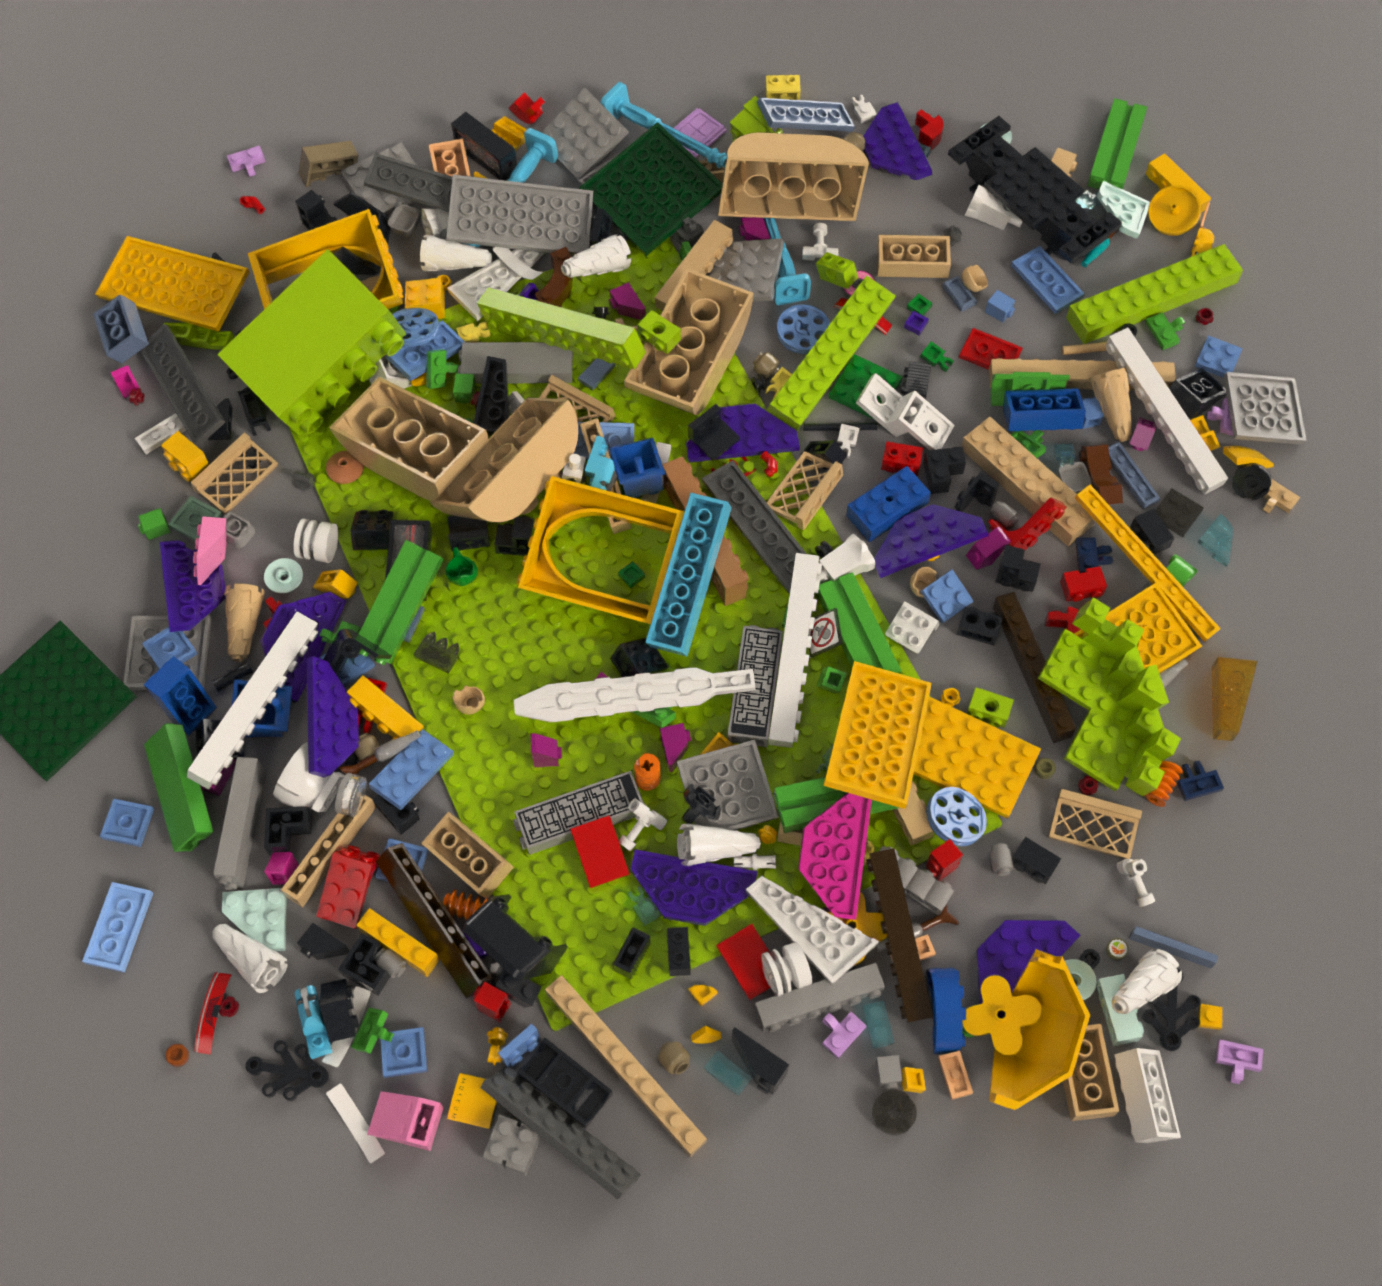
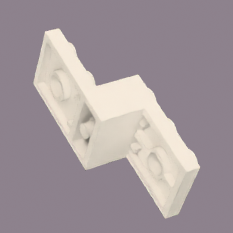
[856,373,955,450]

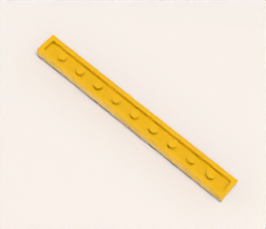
[1074,485,1221,642]

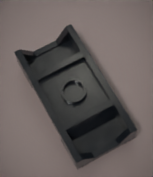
[517,1037,613,1129]

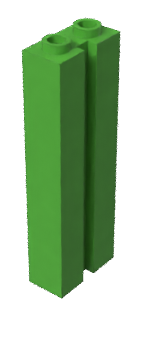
[1087,98,1147,190]
[359,540,444,665]
[816,572,901,674]
[144,723,213,852]
[774,777,909,833]

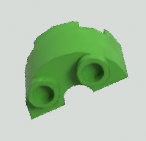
[1164,554,1198,587]

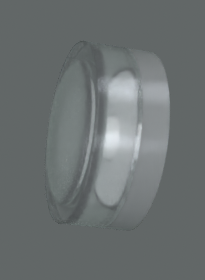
[335,773,367,817]

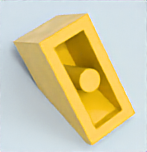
[313,569,358,599]

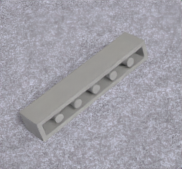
[755,963,885,1033]

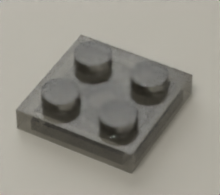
[1155,488,1204,537]

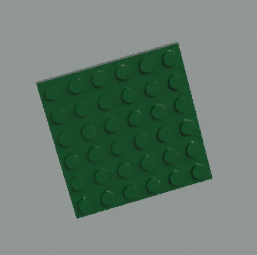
[579,122,722,256]
[0,620,137,781]

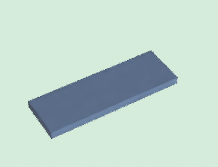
[757,98,855,132]

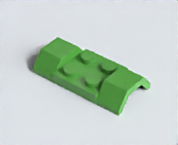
[991,372,1070,406]

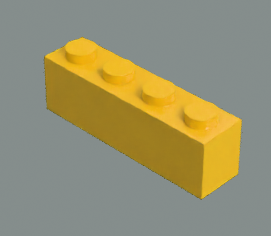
[1145,153,1211,213]
[346,675,424,740]
[357,908,440,977]

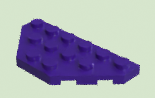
[863,102,932,180]
[686,404,800,463]
[874,504,989,578]
[160,540,226,632]
[260,592,347,703]
[307,656,359,778]
[631,850,757,926]
[976,920,1081,1019]

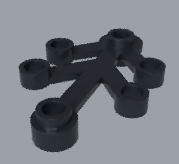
[1142,968,1201,1051]
[246,1040,329,1101]

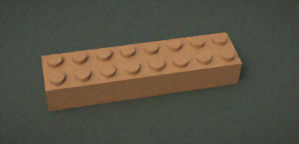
[662,456,749,606]

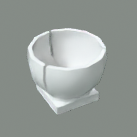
[273,742,345,813]

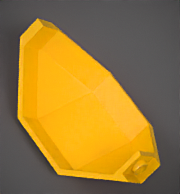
[989,949,1090,1110]

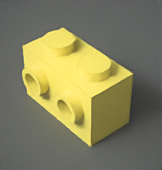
[765,75,800,100]

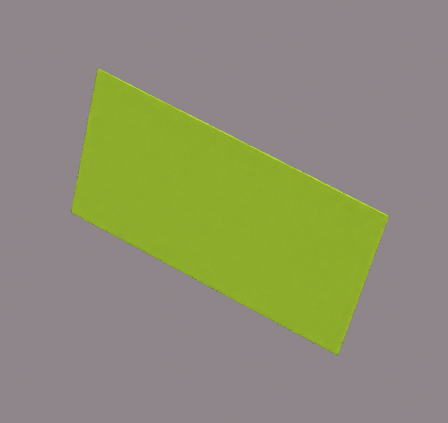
[289,238,1002,1031]

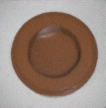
[165,1044,189,1067]

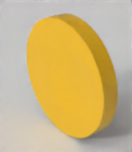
[1148,185,1201,236]

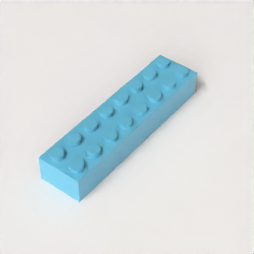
[646,493,732,657]

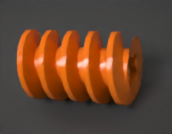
[634,753,661,791]
[1144,761,1183,807]
[443,889,488,920]

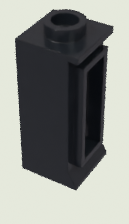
[237,387,271,436]

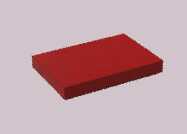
[958,328,1023,370]
[570,815,629,888]
[716,924,771,1001]

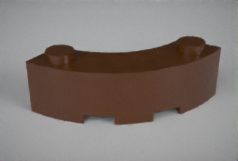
[534,247,573,307]
[1079,444,1123,505]

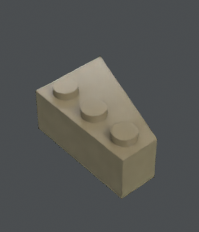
[298,141,359,187]

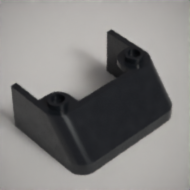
[331,192,390,275]
[323,629,392,677]
[462,894,568,980]

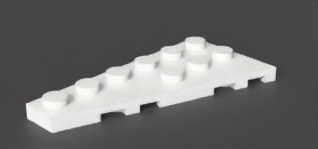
[448,249,546,321]
[746,876,879,985]

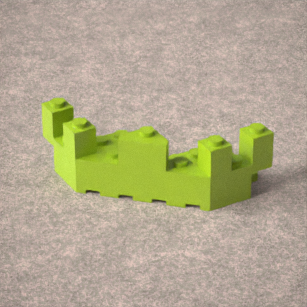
[1038,597,1181,796]

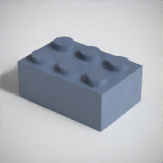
[93,294,149,364]

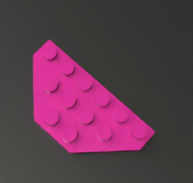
[798,793,872,920]

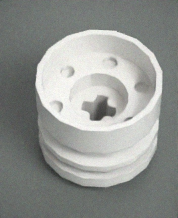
[293,518,338,563]
[761,942,812,997]

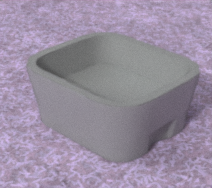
[388,204,420,238]
[1058,462,1092,494]
[224,512,255,548]

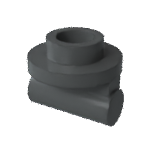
[943,225,962,247]
[293,471,315,490]

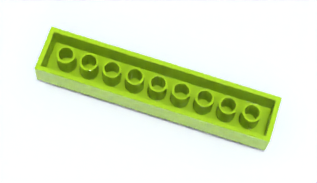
[1066,244,1243,344]
[767,275,896,431]
[477,287,646,369]

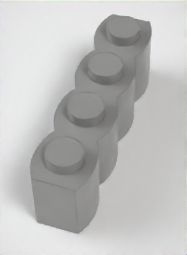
[871,846,954,915]

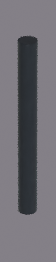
[803,423,877,431]

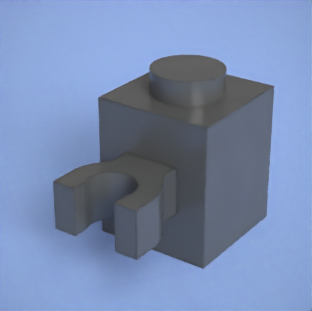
[676,217,704,247]

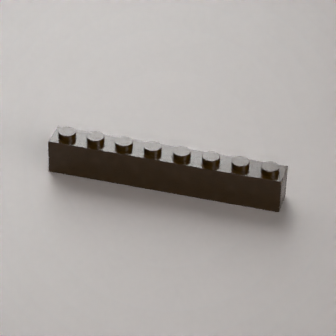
[993,592,1076,743]
[376,843,493,998]
[866,848,933,1023]

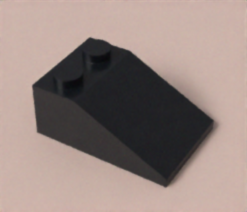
[1169,368,1226,420]
[731,1027,789,1095]

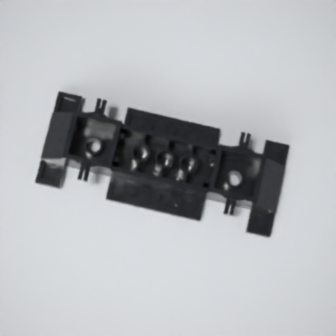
[948,116,1123,264]

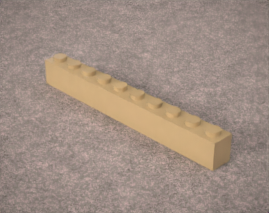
[989,358,1176,390]
[545,975,707,1157]

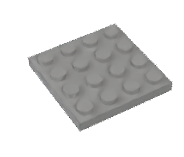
[541,87,629,180]
[340,143,417,215]
[709,238,784,302]
[1224,372,1307,445]
[123,615,212,690]
[676,740,778,831]

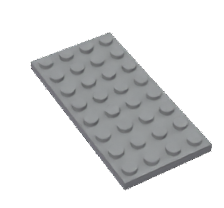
[446,175,593,256]

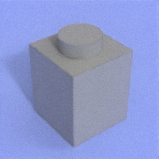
[875,1055,903,1090]

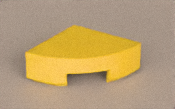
[688,985,718,1007]
[691,1026,722,1044]

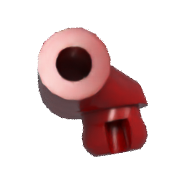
[239,196,265,214]
[760,451,778,477]

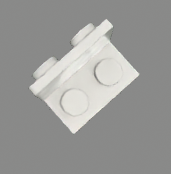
[885,601,939,654]

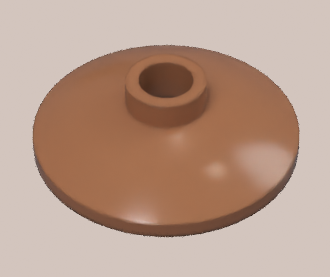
[326,451,364,484]

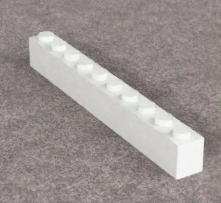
[1105,328,1228,495]
[768,553,822,748]
[187,612,318,789]

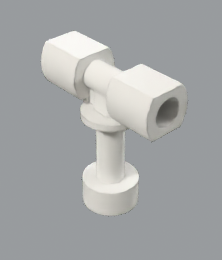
[802,223,838,261]
[619,798,667,851]
[1117,859,1155,907]

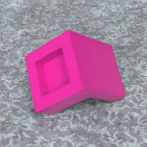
[111,365,139,398]
[264,852,299,885]

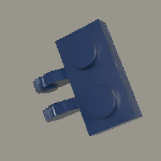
[1075,537,1113,573]
[1177,760,1224,801]

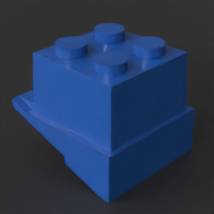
[609,438,665,498]
[231,680,292,737]

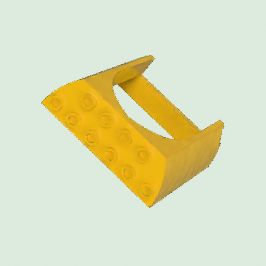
[248,209,404,309]
[517,476,685,624]

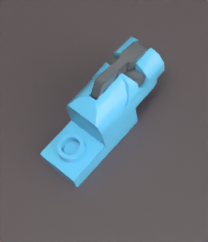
[584,436,618,491]
[294,985,333,1059]

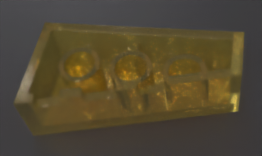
[1212,657,1258,741]

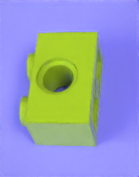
[816,252,858,289]
[637,310,681,354]
[967,687,1014,728]

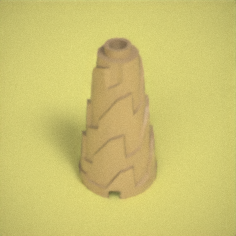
[1089,368,1133,442]
[224,584,265,662]

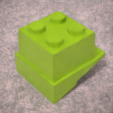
[730,96,783,142]

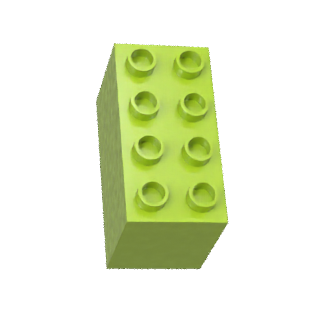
[217,249,406,436]

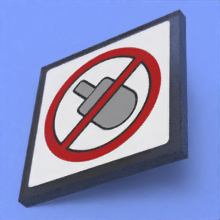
[808,608,843,658]

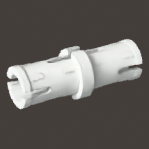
[734,854,776,871]

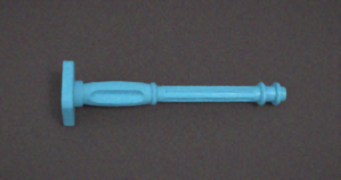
[600,82,727,168]
[462,128,558,247]
[763,218,811,305]

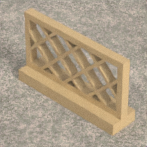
[539,375,615,423]
[191,432,278,515]
[767,451,843,530]
[1048,789,1142,859]

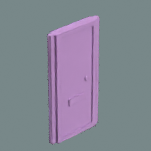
[674,108,727,158]

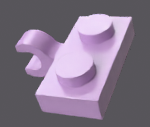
[227,145,266,177]
[1207,398,1233,436]
[822,1012,867,1059]
[1216,1040,1263,1084]

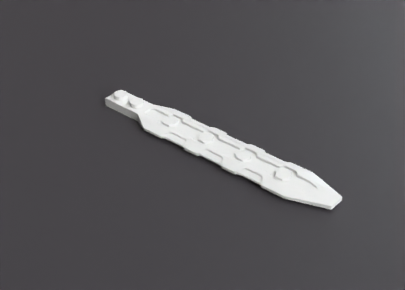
[514,667,755,722]

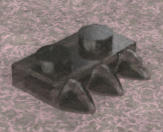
[414,632,459,674]

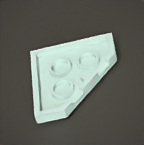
[1097,181,1150,239]
[222,888,287,951]

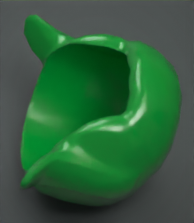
[446,547,478,586]

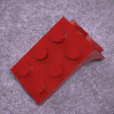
[988,497,1067,550]
[316,845,379,929]

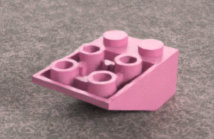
[193,517,227,585]
[367,1091,443,1151]

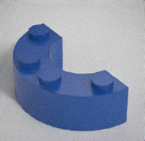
[926,968,966,1054]

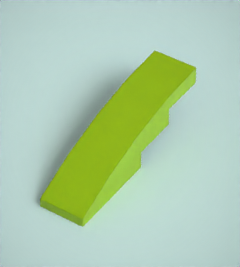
[163,323,235,350]

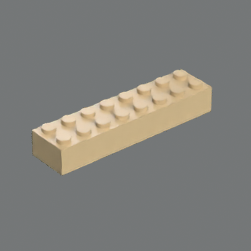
[961,417,1096,547]

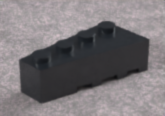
[473,356,510,436]

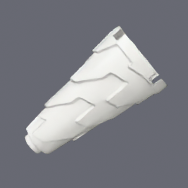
[561,234,631,278]
[420,235,492,272]
[677,823,760,866]
[212,924,288,993]
[1111,949,1182,1014]

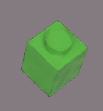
[453,373,476,404]
[138,508,171,540]
[816,666,847,694]

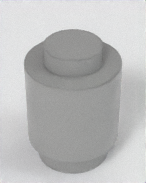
[990,501,1019,528]
[990,844,1014,876]
[374,947,406,978]

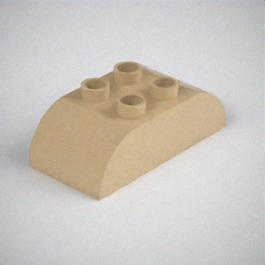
[718,133,869,221]
[624,268,754,415]
[329,377,489,500]
[430,398,578,522]

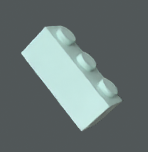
[1096,974,1144,1046]

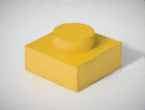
[1198,1004,1222,1030]
[901,1067,926,1093]

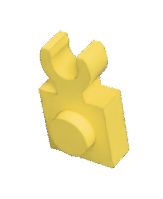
[456,322,490,343]
[765,367,792,399]

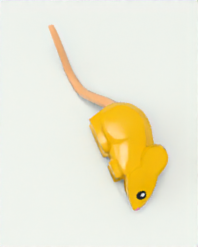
[1191,202,1214,257]

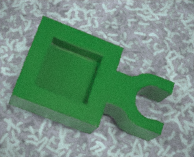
[919,341,954,372]

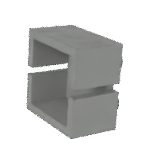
[483,1115,541,1177]

